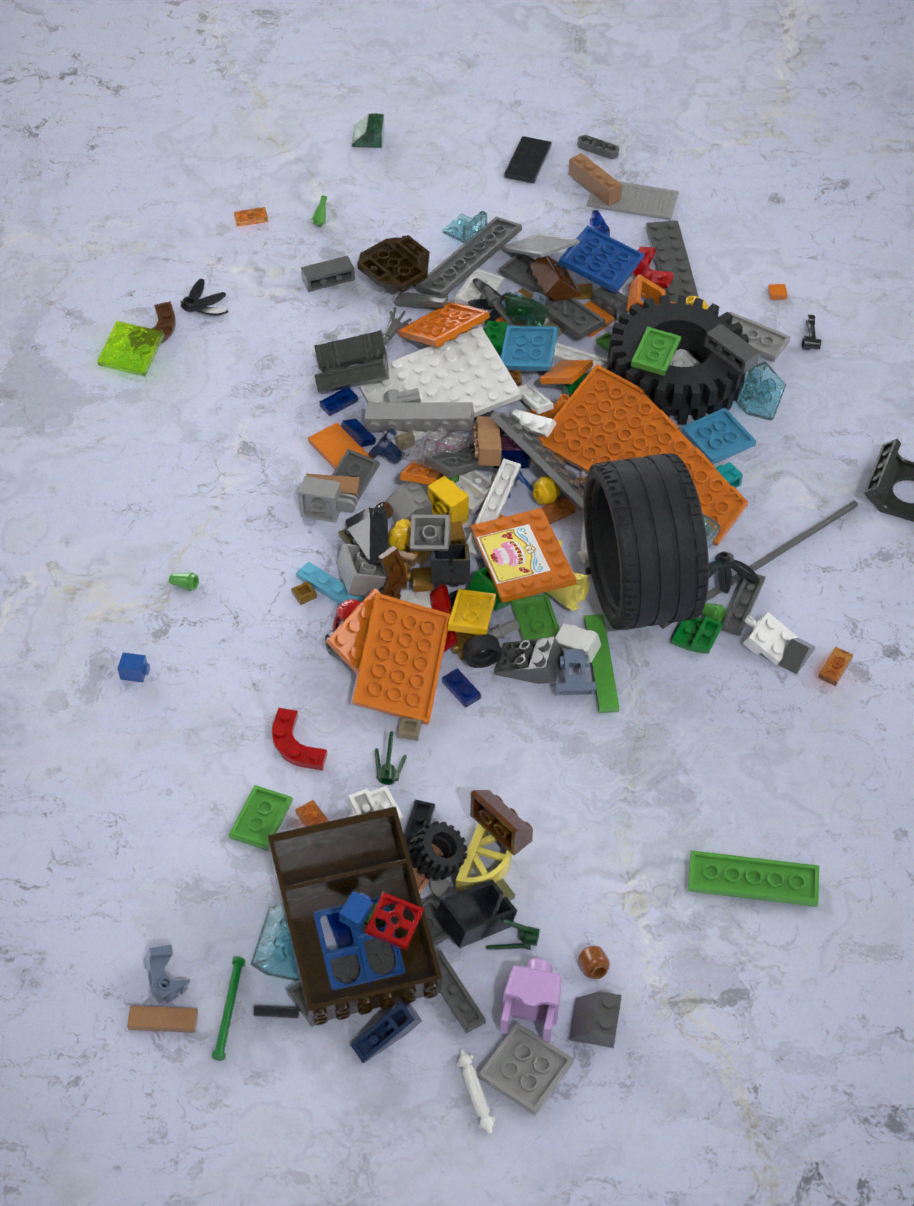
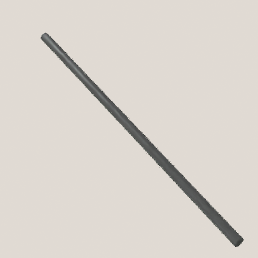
[659,500,858,629]

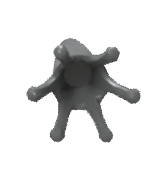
[383,307,412,345]

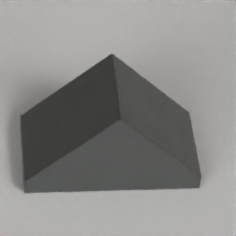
[780,638,816,674]

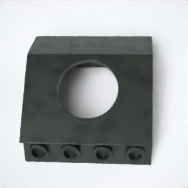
[314,330,390,394]
[864,439,914,522]

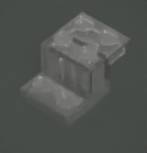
[401,427,469,468]

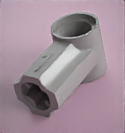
[385,388,421,403]

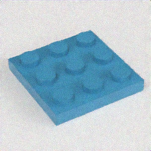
[501,325,559,371]
[681,408,756,464]

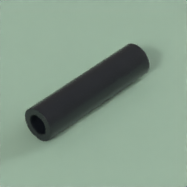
[253,1005,299,1018]

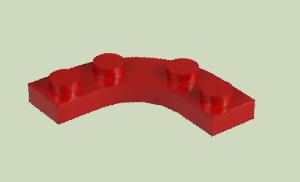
[633,246,674,288]
[272,707,328,771]

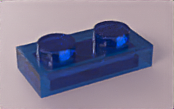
[590,210,610,237]
[319,388,358,416]
[341,418,376,447]
[494,450,531,468]
[442,668,481,708]
[325,912,354,948]

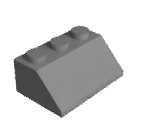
[337,543,386,596]

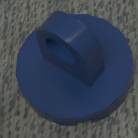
[368,429,404,464]

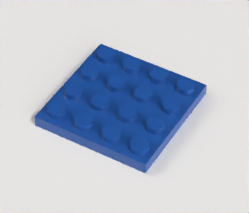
[558,225,645,294]

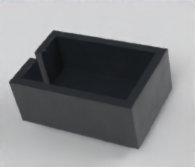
[430,544,470,585]
[435,879,518,949]

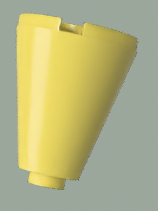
[546,573,590,611]

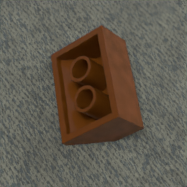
[530,255,581,301]
[470,790,533,856]

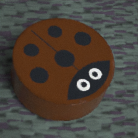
[375,502,393,519]

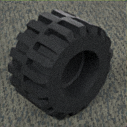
[408,821,467,881]

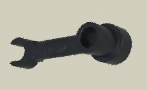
[802,314,821,350]

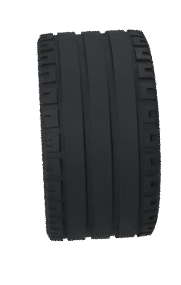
[584,453,709,630]

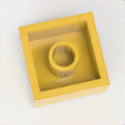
[428,475,469,525]

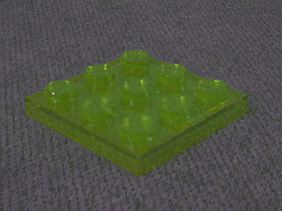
[97,320,165,377]

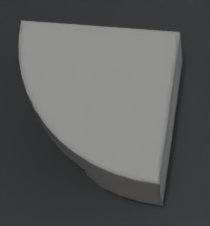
[430,877,451,901]

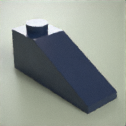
[350,1002,422,1063]

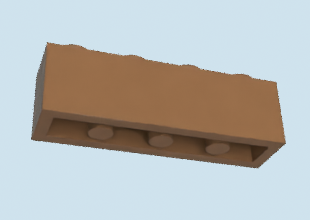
[569,153,622,206]
[473,416,502,466]

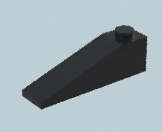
[345,507,388,567]

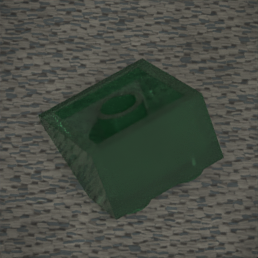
[351,113,385,148]
[504,292,549,326]

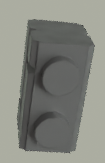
[592,286,628,320]

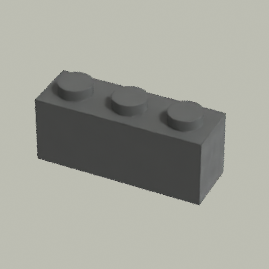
[301,255,355,292]
[704,324,760,374]

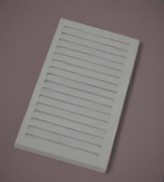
[586,181,679,220]
[501,233,580,258]

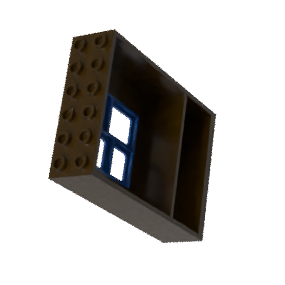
[268,806,443,1026]

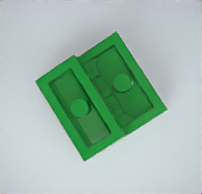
[671,616,723,654]

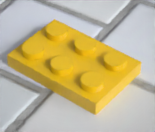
[448,589,496,635]

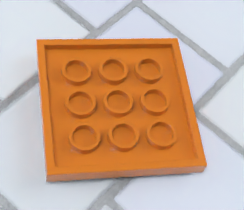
[397,302,490,347]
[325,588,381,674]

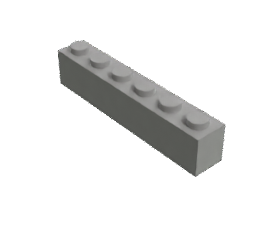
[364,402,475,431]

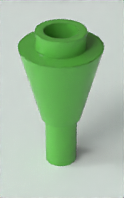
[310,195,327,226]

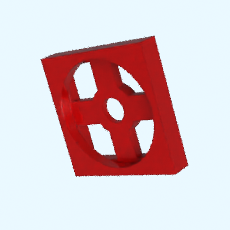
[365,892,424,950]

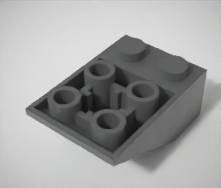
[494,637,564,684]

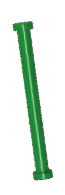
[212,957,246,1061]

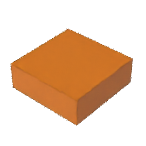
[768,284,788,300]

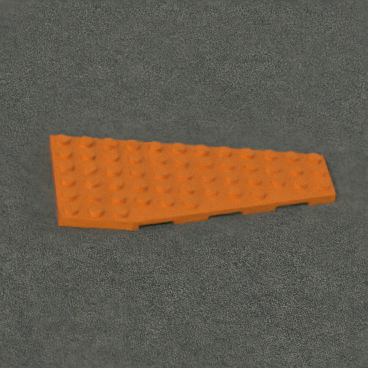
[538,364,748,546]

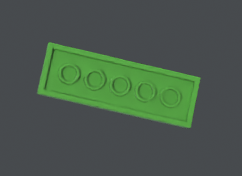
[688,850,819,907]

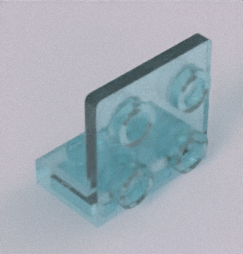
[443,211,487,243]

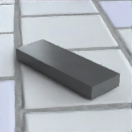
[395,292,448,308]

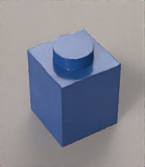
[118,652,150,683]
[339,891,373,932]

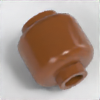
[578,946,610,979]

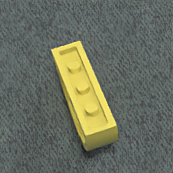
[456,823,512,892]

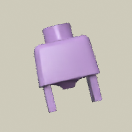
[500,959,562,1042]

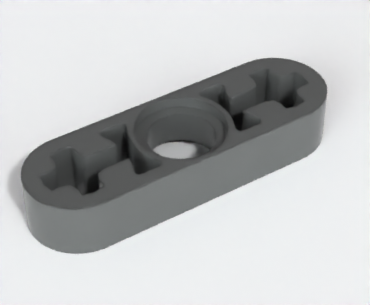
[578,135,619,159]

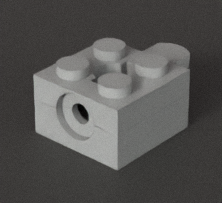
[298,476,358,523]

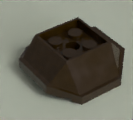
[357,235,430,295]

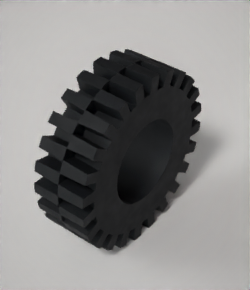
[607,295,749,425]

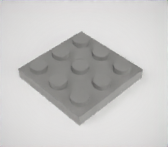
[478,1022,574,1116]

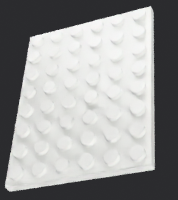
[359,326,522,445]

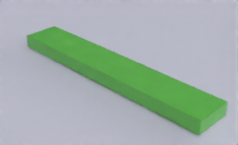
[584,614,619,713]

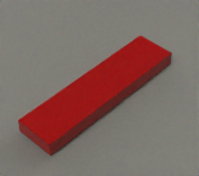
[430,585,457,653]

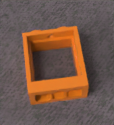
[627,274,666,312]

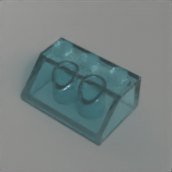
[736,361,786,421]
[250,903,299,981]

